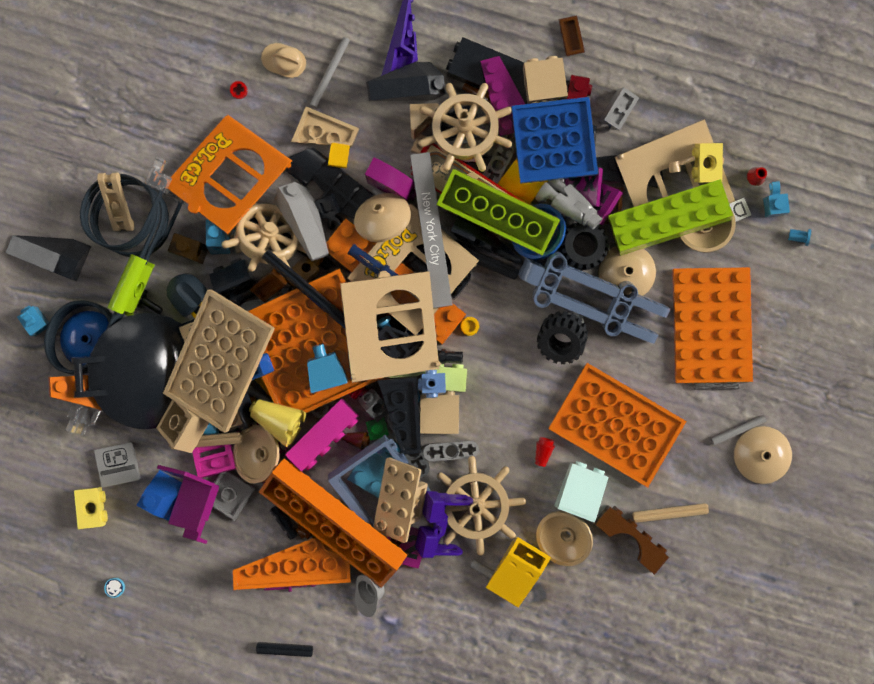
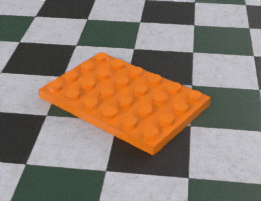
[673,267,753,383]
[548,363,687,488]

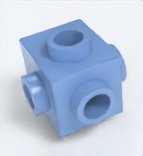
[418,370,446,398]

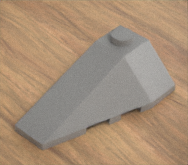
[274,182,329,261]

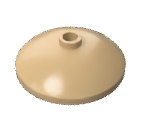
[354,193,411,242]
[680,209,736,253]
[598,246,656,297]
[233,425,279,483]
[734,426,792,484]
[536,511,593,566]

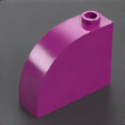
[365,157,416,203]

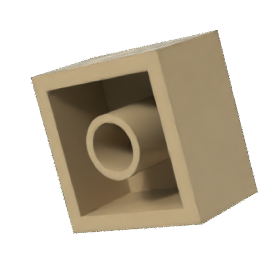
[156,399,209,453]

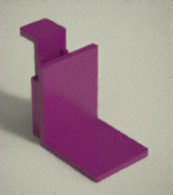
[157,465,219,544]

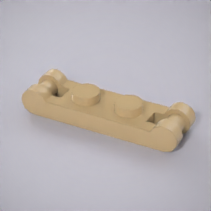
[97,173,134,231]

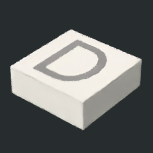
[730,198,751,222]

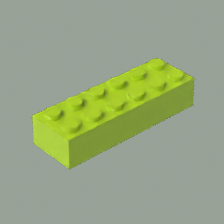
[436,169,560,255]
[608,179,733,256]

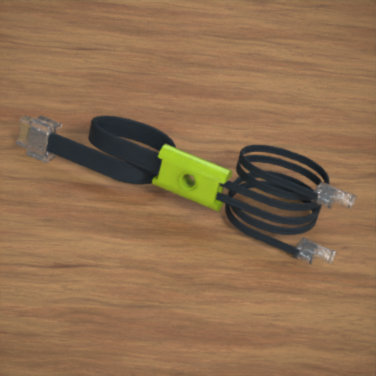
[44,157,185,436]

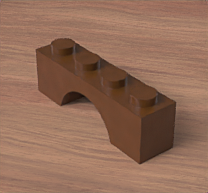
[593,505,669,575]

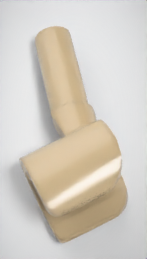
[669,156,695,173]

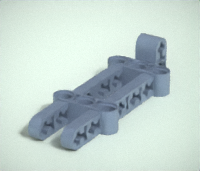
[518,252,671,344]

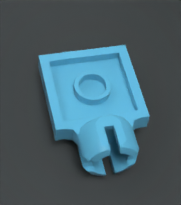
[347,438,400,498]

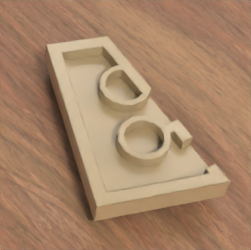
[291,107,359,147]

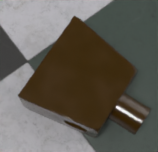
[168,233,208,264]
[284,255,325,289]

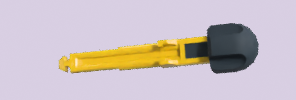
[166,273,271,397]

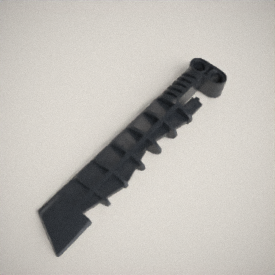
[285,147,471,300]

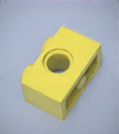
[692,143,723,183]
[74,487,108,529]

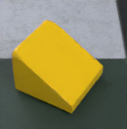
[328,143,350,169]

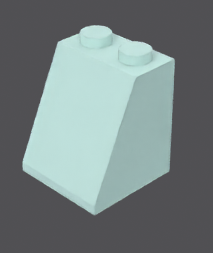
[554,461,609,523]

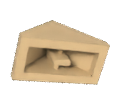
[410,103,440,139]

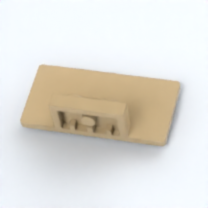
[373,457,428,543]

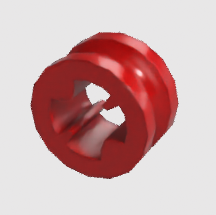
[230,81,248,99]

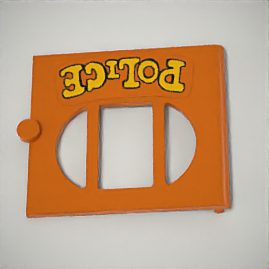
[166,115,292,234]

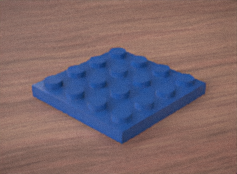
[512,97,598,184]

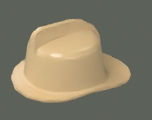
[261,43,306,78]

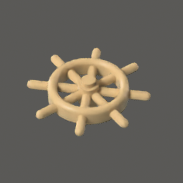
[418,83,512,172]
[222,194,307,272]
[437,456,526,556]

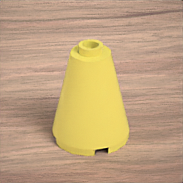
[249,399,306,447]

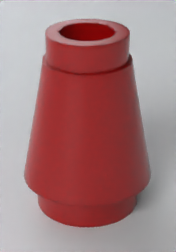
[747,167,767,186]
[535,437,555,467]

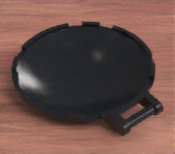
[71,313,184,429]

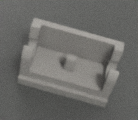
[598,87,639,131]

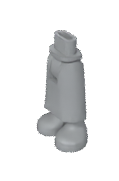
[535,179,603,229]

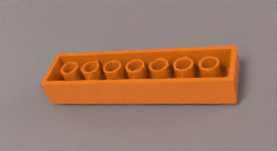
[326,218,466,345]
[259,458,407,588]

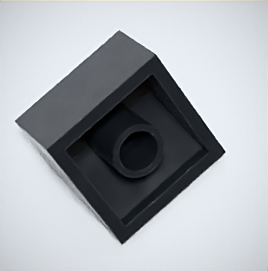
[209,258,256,296]

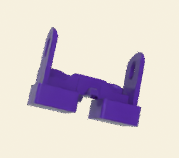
[415,491,473,558]

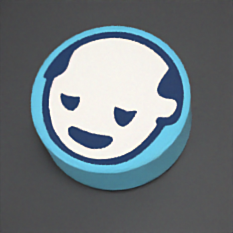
[104,578,125,598]

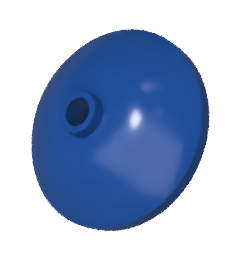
[512,204,566,260]
[60,311,109,366]

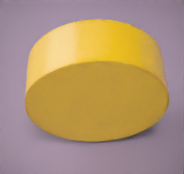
[460,317,479,336]

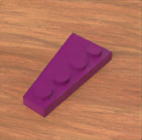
[481,56,525,137]

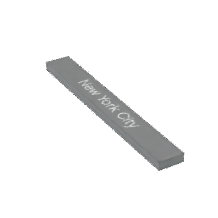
[410,152,452,309]

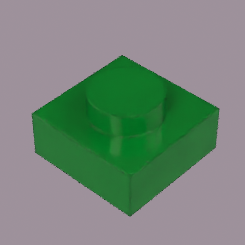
[365,417,389,440]

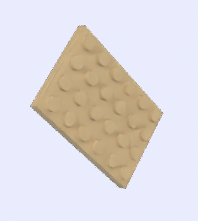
[163,290,275,433]

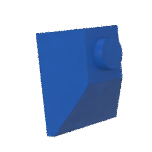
[137,470,182,521]

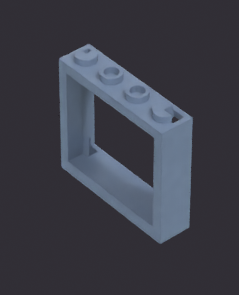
[328,435,431,527]

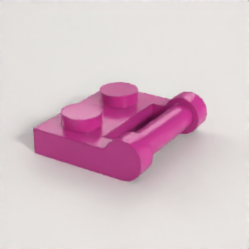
[192,444,236,478]

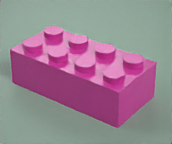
[285,399,359,472]

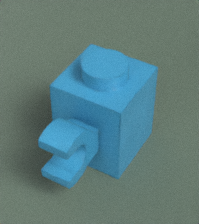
[763,181,790,218]
[17,306,49,337]

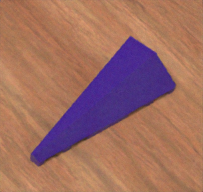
[381,0,418,76]

